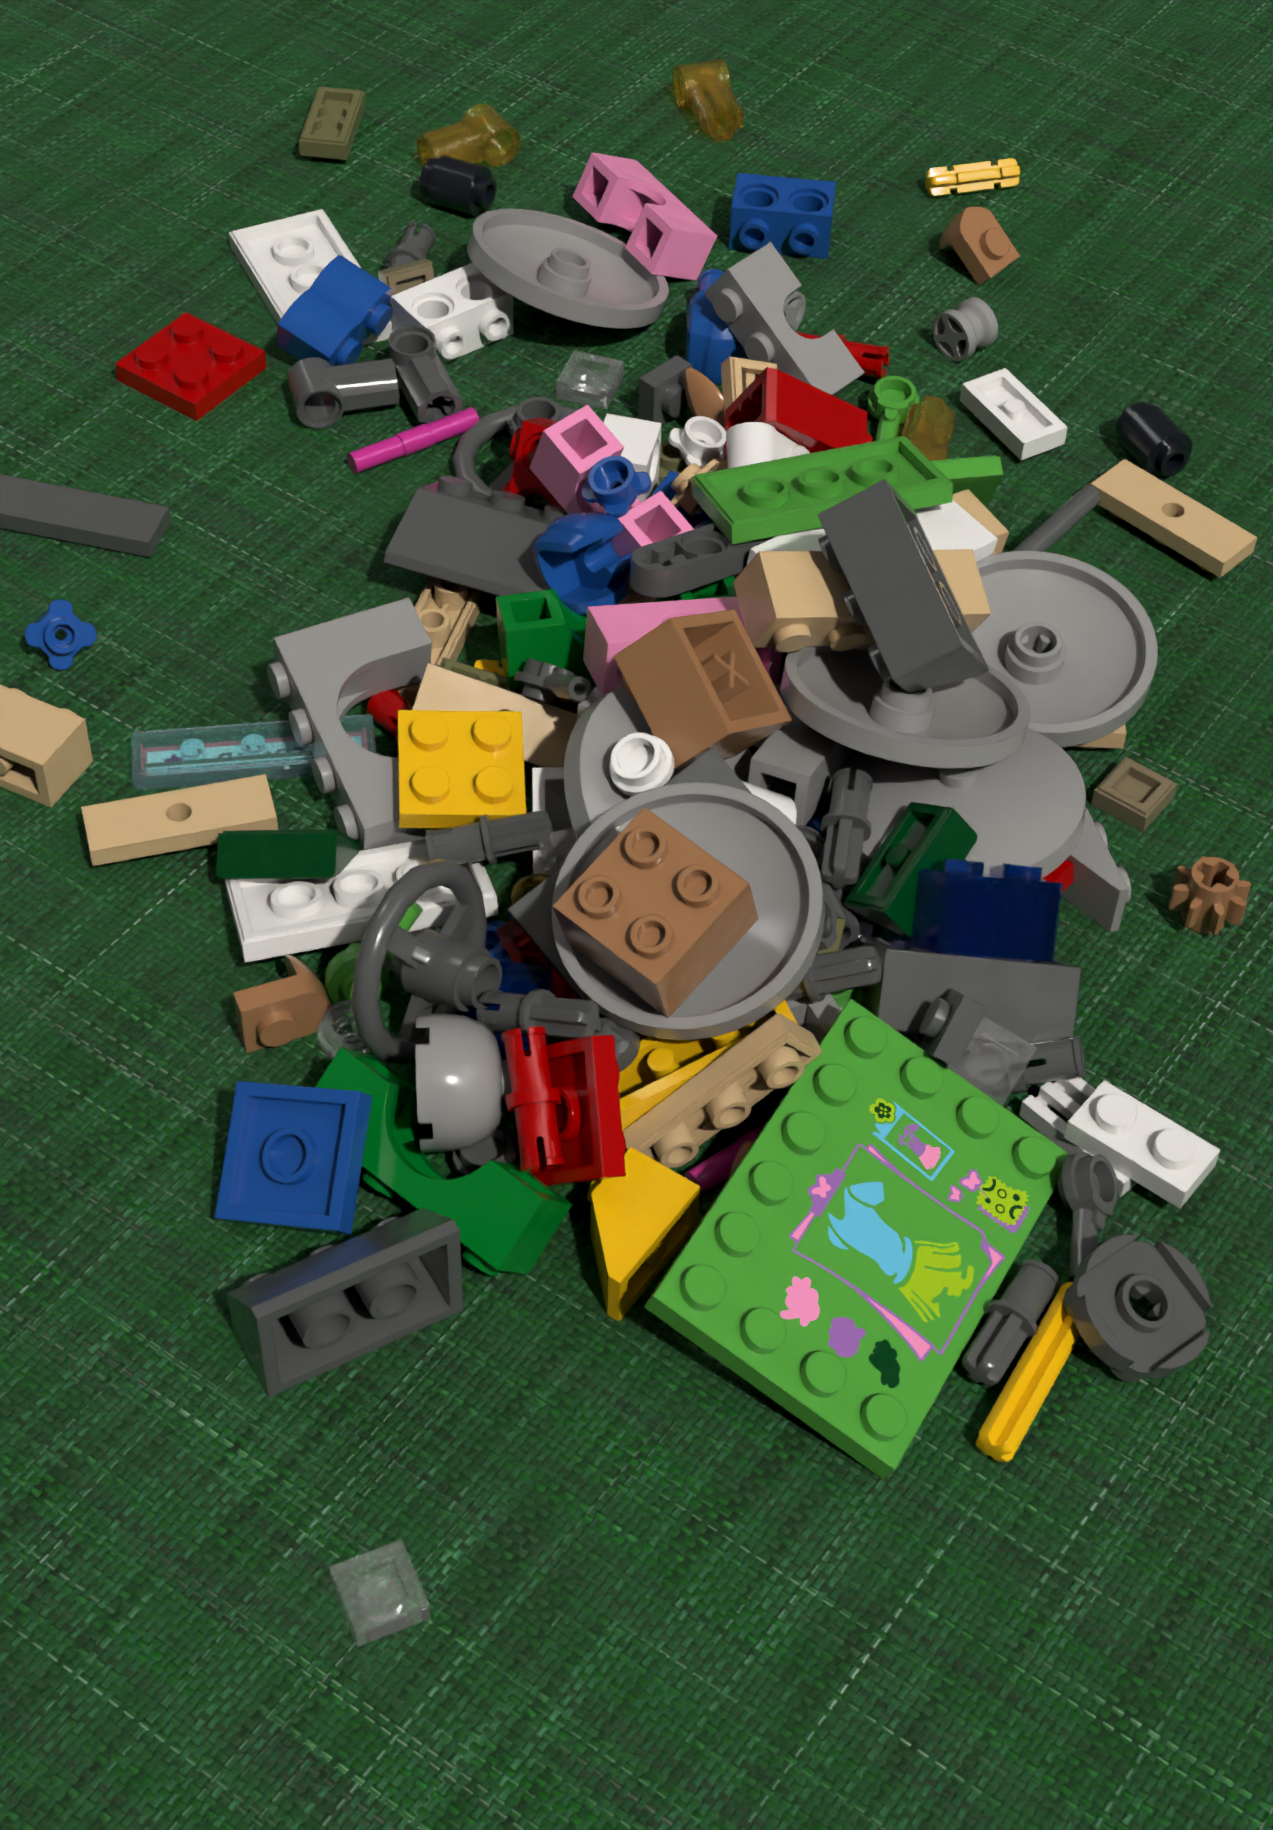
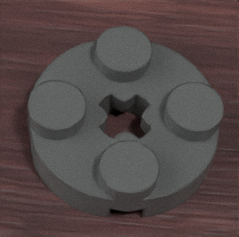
[1064,1234,1211,1382]

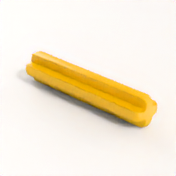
[976,1282,1080,1463]

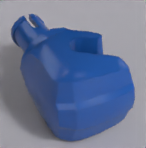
[686,269,749,385]
[532,512,633,617]

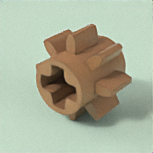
[1168,856,1251,935]

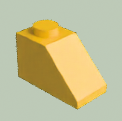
[587,1147,700,1322]

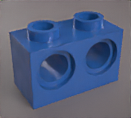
[729,173,836,259]

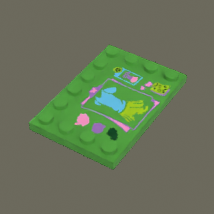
[644,999,1070,1480]

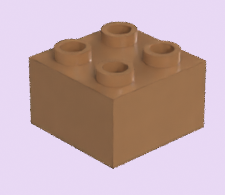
[613,609,792,770]
[552,807,758,1018]

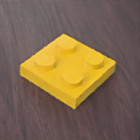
[397,710,526,828]

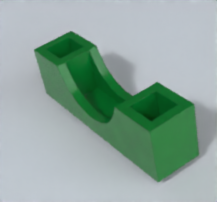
[496,575,737,690]
[316,1047,572,1277]

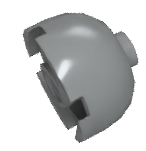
[415,1014,512,1153]

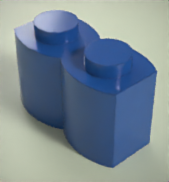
[277,255,393,366]

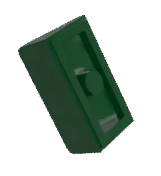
[844,802,977,937]
[216,829,359,879]

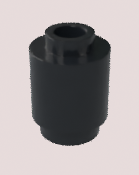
[419,155,497,216]
[1116,402,1192,479]

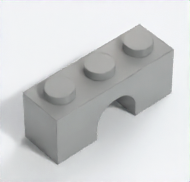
[704,242,865,397]

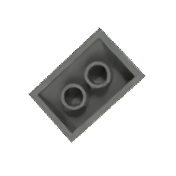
[384,476,568,596]
[818,479,990,693]
[859,936,1081,1050]
[227,1208,463,1398]

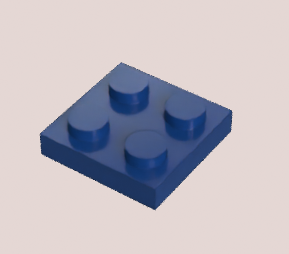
[215,1081,372,1235]

